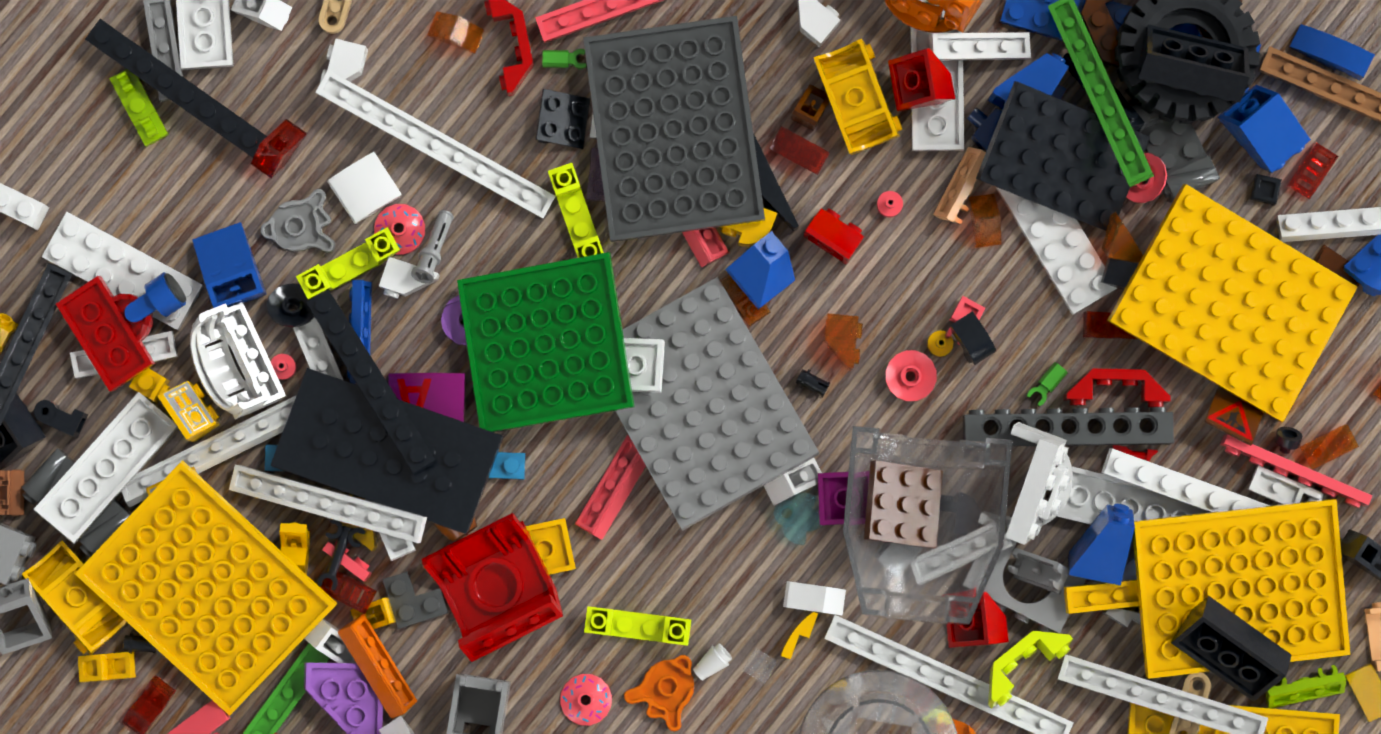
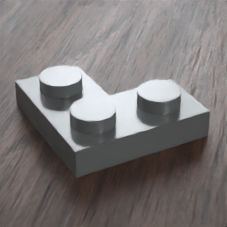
[383,571,448,629]

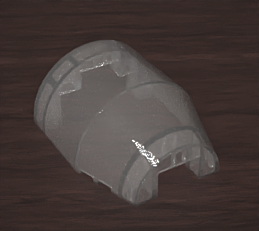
[843,426,1013,625]
[799,670,957,734]

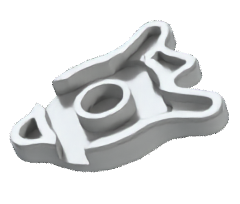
[260,189,336,253]

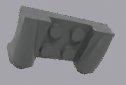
[1132,102,1220,203]
[22,448,131,557]

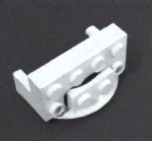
[190,302,286,419]
[980,422,1073,545]

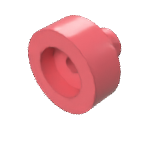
[877,191,903,218]
[271,354,297,380]

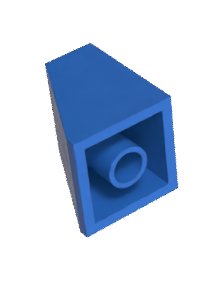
[987,53,1069,110]
[1218,85,1311,173]
[1068,504,1135,586]

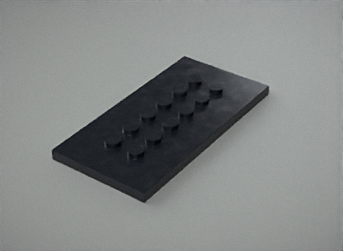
[271,368,504,535]

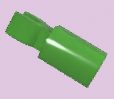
[542,49,587,70]
[1026,362,1068,407]

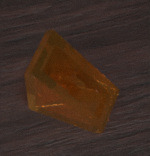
[427,11,485,54]
[968,194,1002,248]
[1102,212,1143,263]

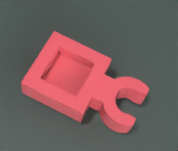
[945,296,985,345]

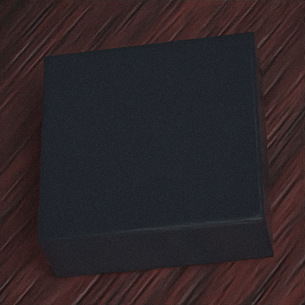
[1250,174,1282,205]

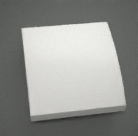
[327,152,402,224]

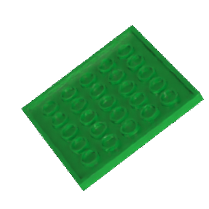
[457,252,635,432]

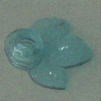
[774,493,824,545]

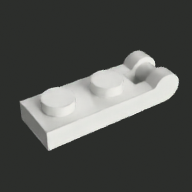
[1247,465,1324,504]

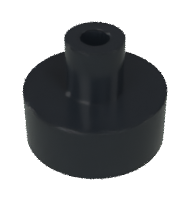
[1275,427,1303,454]

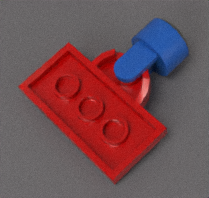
[56,272,186,392]

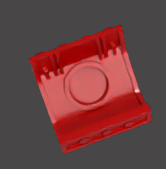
[421,513,563,662]

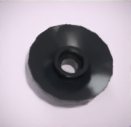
[266,283,314,328]

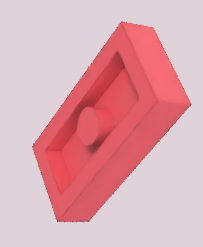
[322,541,372,582]

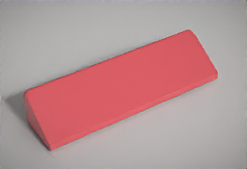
[682,227,729,267]
[575,435,646,540]
[167,700,231,734]

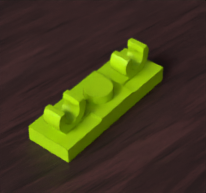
[109,69,169,147]
[1266,665,1346,708]

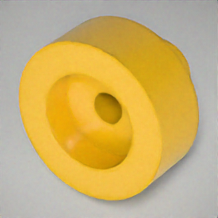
[927,330,954,357]

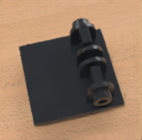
[535,89,590,149]

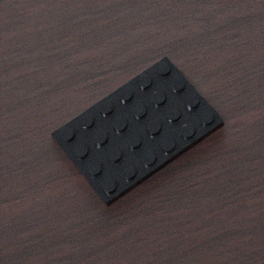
[976,81,1150,233]

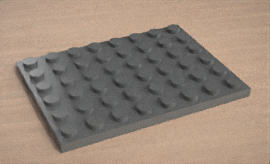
[583,16,765,242]

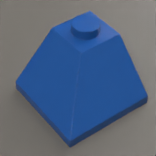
[725,231,795,309]

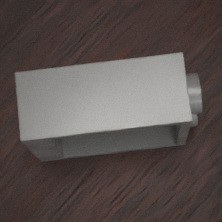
[0,578,52,655]

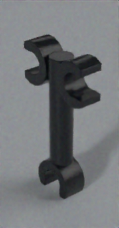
[318,519,366,591]

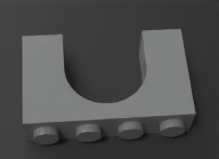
[964,540,1086,634]

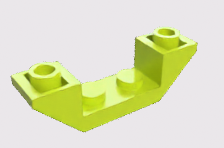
[548,163,604,258]
[296,227,400,300]
[584,606,691,646]
[988,631,1073,709]

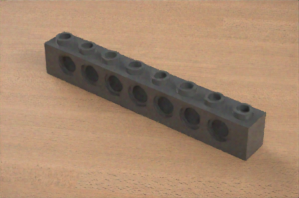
[963,407,1174,447]

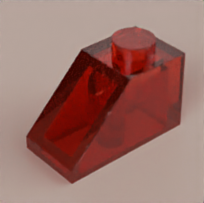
[251,119,307,179]

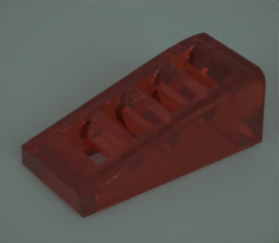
[1288,141,1339,200]
[320,571,377,614]

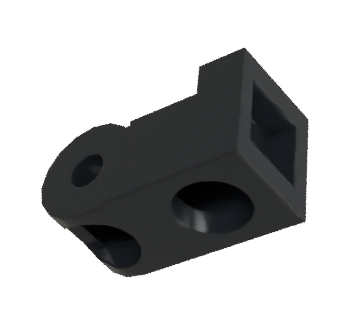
[34,400,88,438]

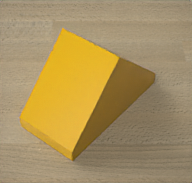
[350,597,396,629]

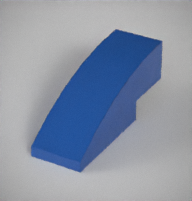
[1289,24,1375,81]

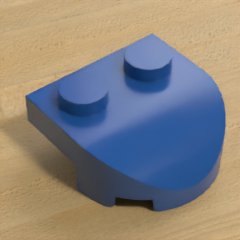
[1344,234,1381,297]

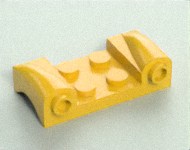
[813,38,903,155]
[22,540,128,655]

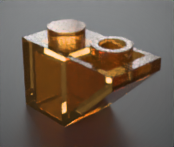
[824,313,863,370]

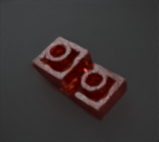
[769,126,830,175]
[1083,311,1138,340]

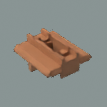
[0,469,25,516]

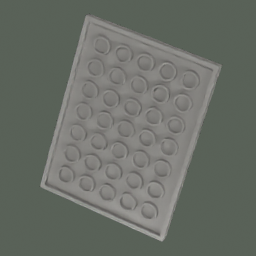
[615,277,819,531]

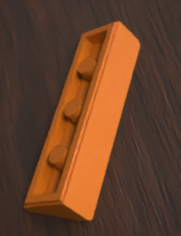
[338,614,417,718]

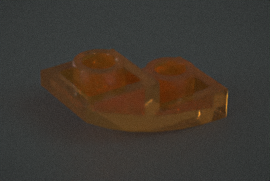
[720,274,771,326]
[1300,423,1359,470]

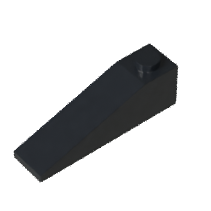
[753,134,799,231]

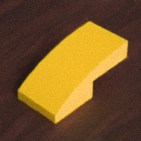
[780,612,818,659]
[78,652,136,682]

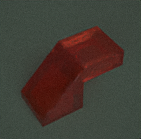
[122,675,176,734]

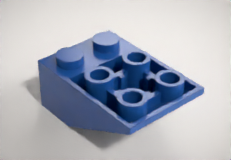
[192,222,267,308]

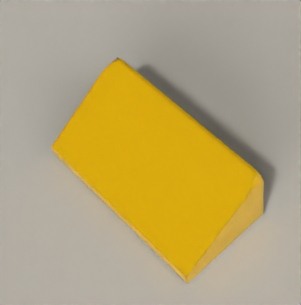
[1345,664,1381,722]

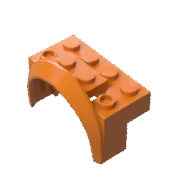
[884,0,984,33]

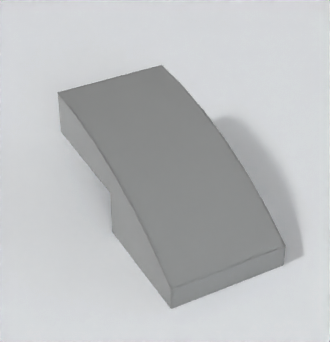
[1102,609,1141,627]

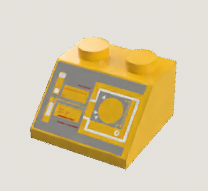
[158,381,220,442]

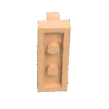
[933,147,986,224]

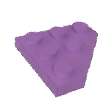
[304,662,383,734]

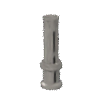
[411,210,454,284]

